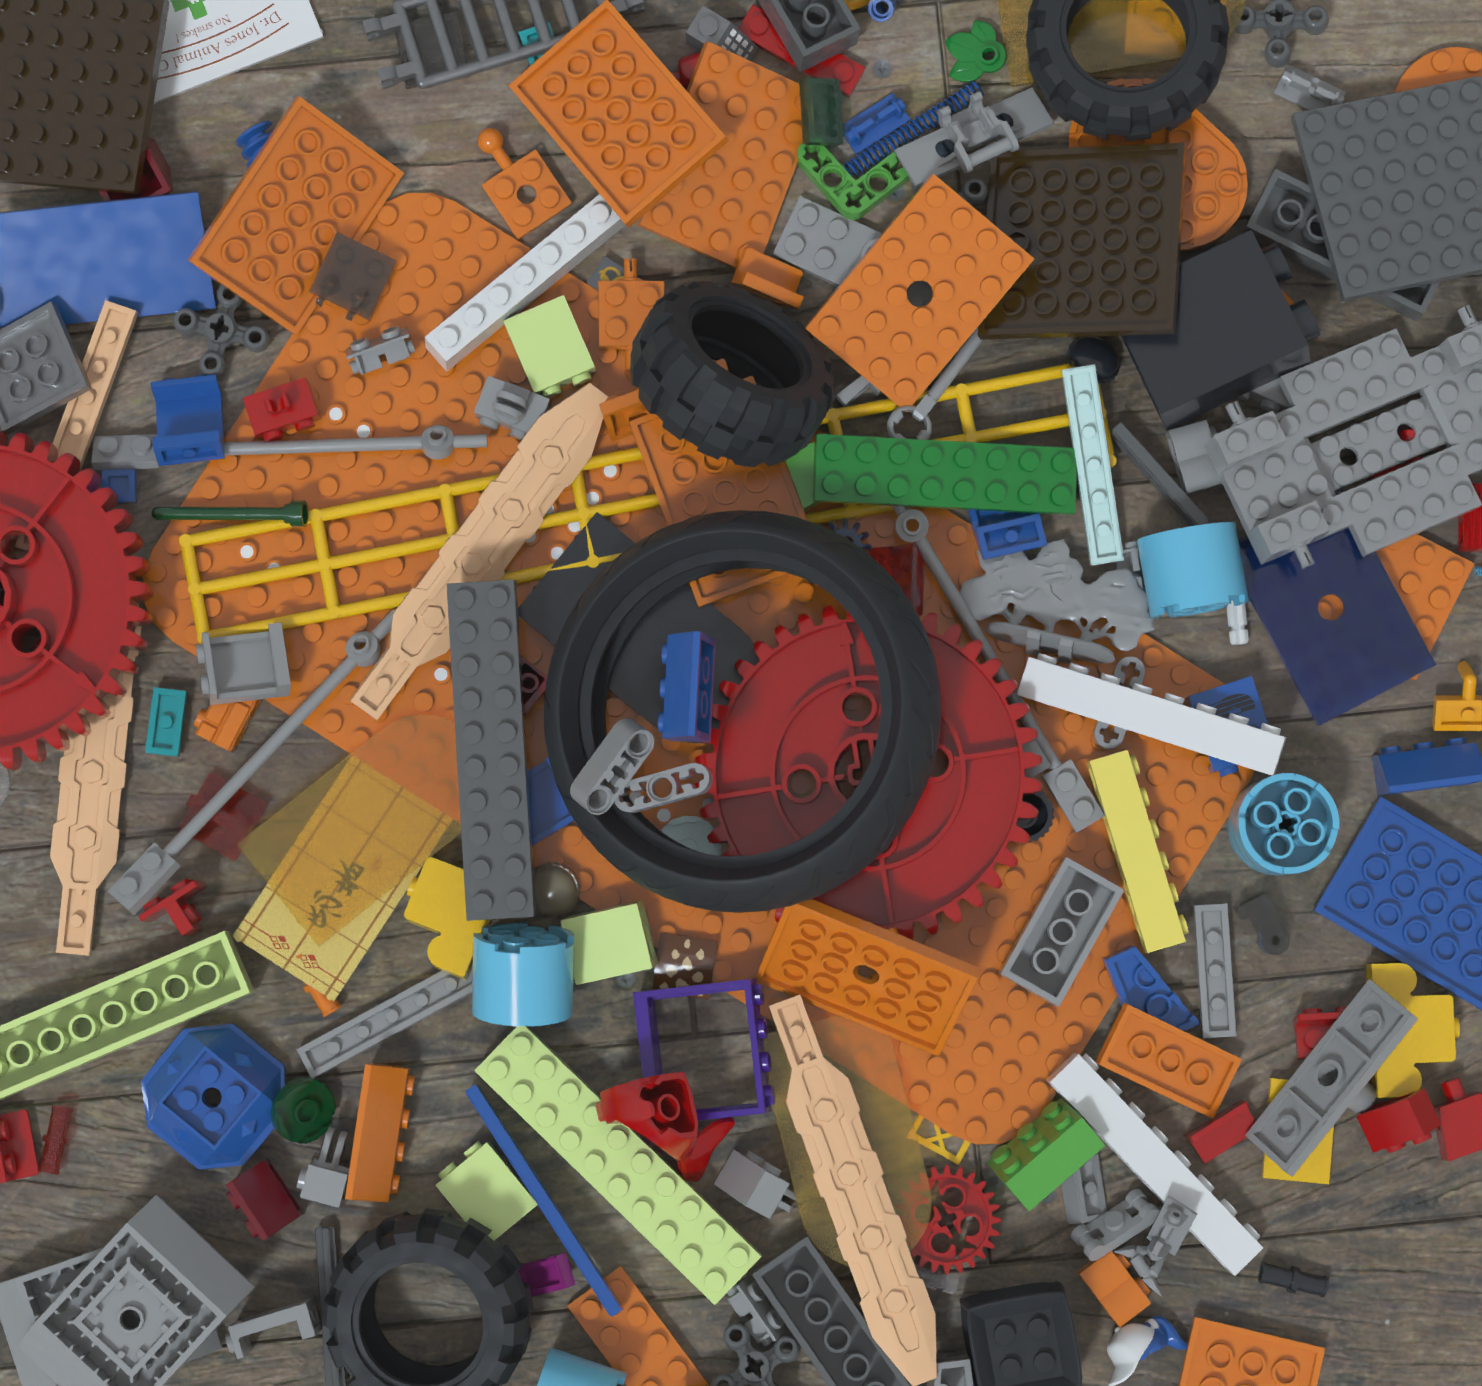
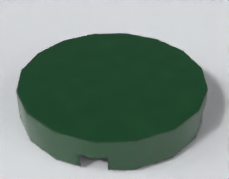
[271,1077,336,1144]

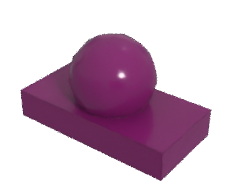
[518,1252,576,1297]

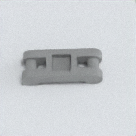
[1071,1189,1160,1261]

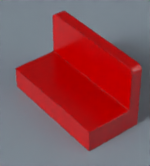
[1185,1100,1256,1164]

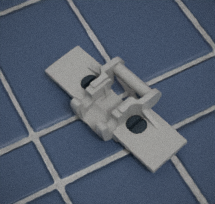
[894,87,1054,188]

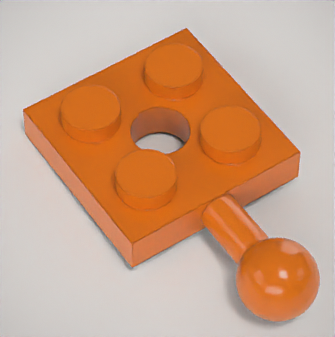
[477,128,572,241]

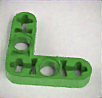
[797,139,911,220]

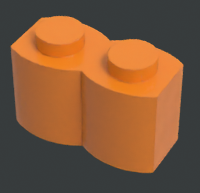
[1077,1251,1151,1328]

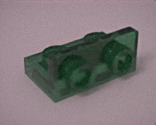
[799,77,845,150]

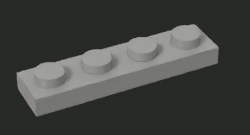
[1193,903,1237,1038]

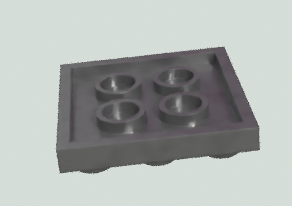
[0,302,92,435]

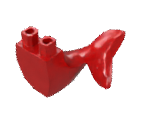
[596,1072,735,1182]

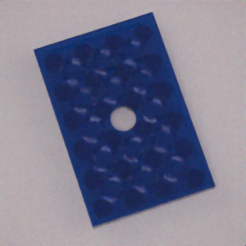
[1239,490,1436,726]

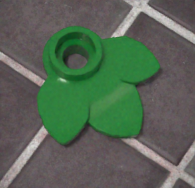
[945,20,1007,82]

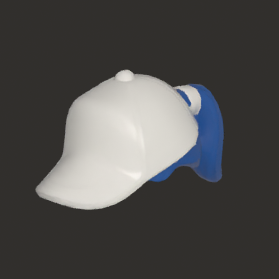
[1107,1316,1188,1386]

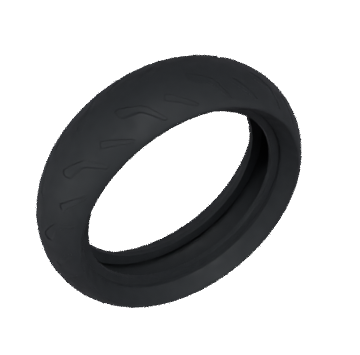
[544,510,941,913]

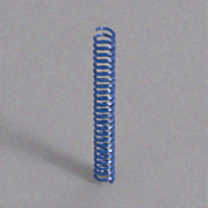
[842,81,984,178]

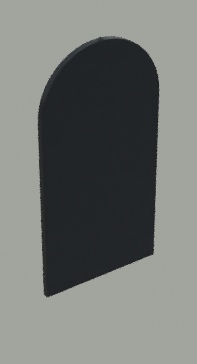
[518,512,760,743]

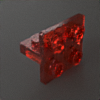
[869,544,925,616]
[179,773,267,860]

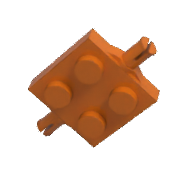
[598,258,664,371]

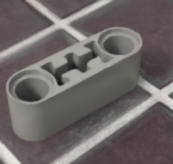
[570,718,654,815]

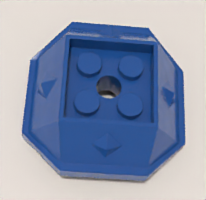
[141,1023,286,1170]

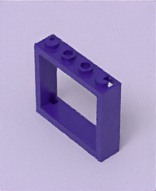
[633,978,775,1120]

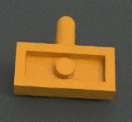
[1432,661,1482,731]

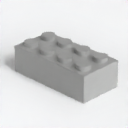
[998,857,1124,1007]

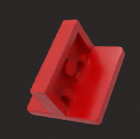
[138,878,207,936]
[0,1109,40,1184]

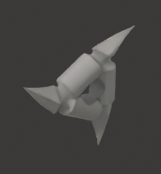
[1113,1245,1166,1298]

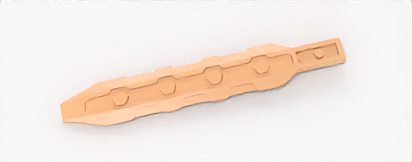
[349,383,608,720]
[50,605,142,956]
[768,995,937,1386]

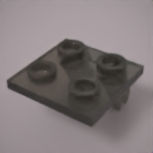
[309,232,397,321]

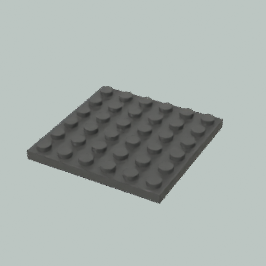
[1291,76,1482,302]

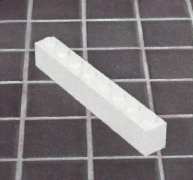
[425,194,625,372]
[1017,653,1287,776]
[1046,1052,1263,1276]

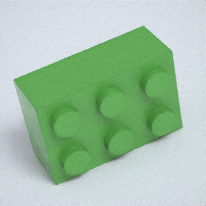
[986,1098,1105,1211]

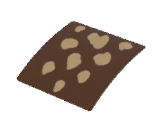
[653,933,717,1000]

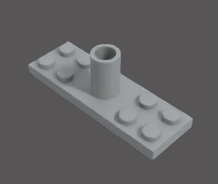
[772,196,932,306]
[1245,979,1418,1177]

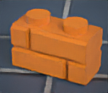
[194,699,262,753]

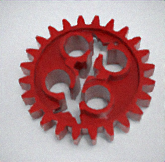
[894,1165,1001,1275]

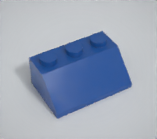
[658,631,716,742]
[1372,738,1482,796]

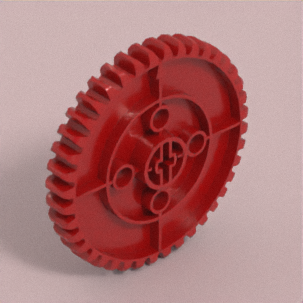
[0,429,154,771]
[695,604,1042,940]

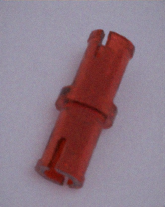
[38,1105,73,1175]

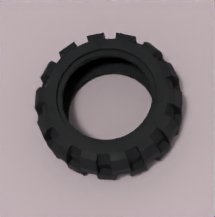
[1026,0,1229,141]
[630,281,834,467]
[322,1209,533,1386]

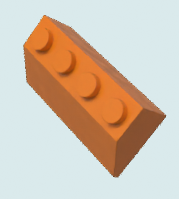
[345,1062,415,1202]

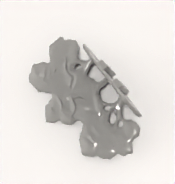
[960,539,1155,664]

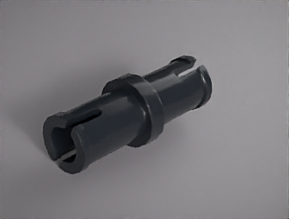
[1258,1262,1329,1298]

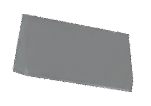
[1061,1153,1107,1224]

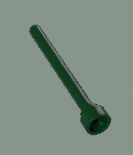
[151,500,308,527]

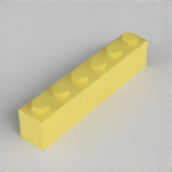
[1086,750,1189,953]

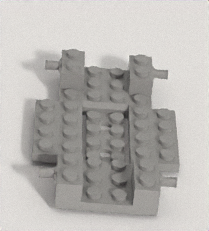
[1205,305,1482,569]

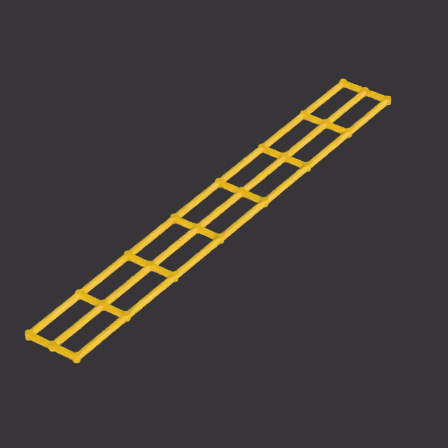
[179,363,1117,643]

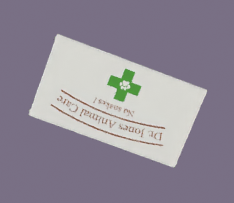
[154,0,324,104]

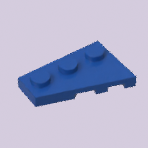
[1102,945,1201,1031]

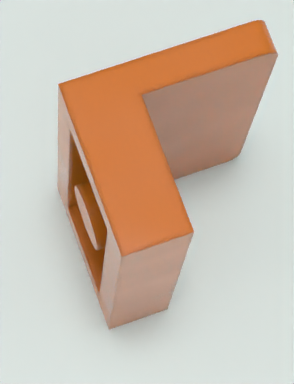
[731,247,804,309]

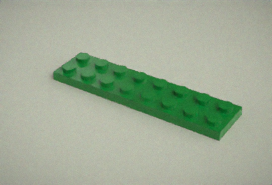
[813,434,1077,515]

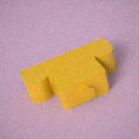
[404,857,491,981]
[1366,963,1460,1098]

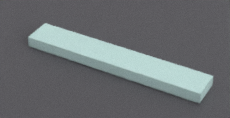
[1061,364,1124,565]

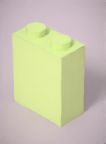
[503,295,596,398]
[559,900,658,985]
[435,1141,538,1241]

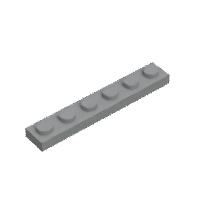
[296,964,473,1079]

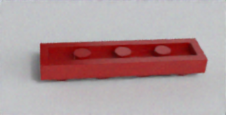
[738,4,866,98]

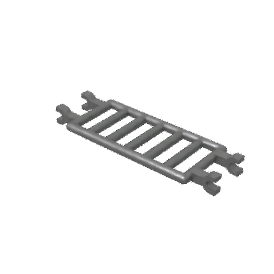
[362,0,645,89]

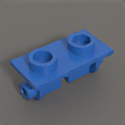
[838,93,911,154]

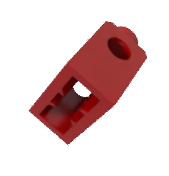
[1433,1077,1482,1161]

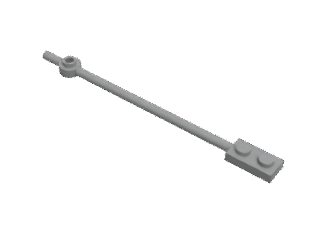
[91,425,488,470]
[892,506,1105,833]
[108,609,395,915]

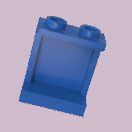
[528,757,574,846]

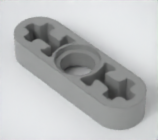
[1093,656,1145,750]
[615,763,713,813]

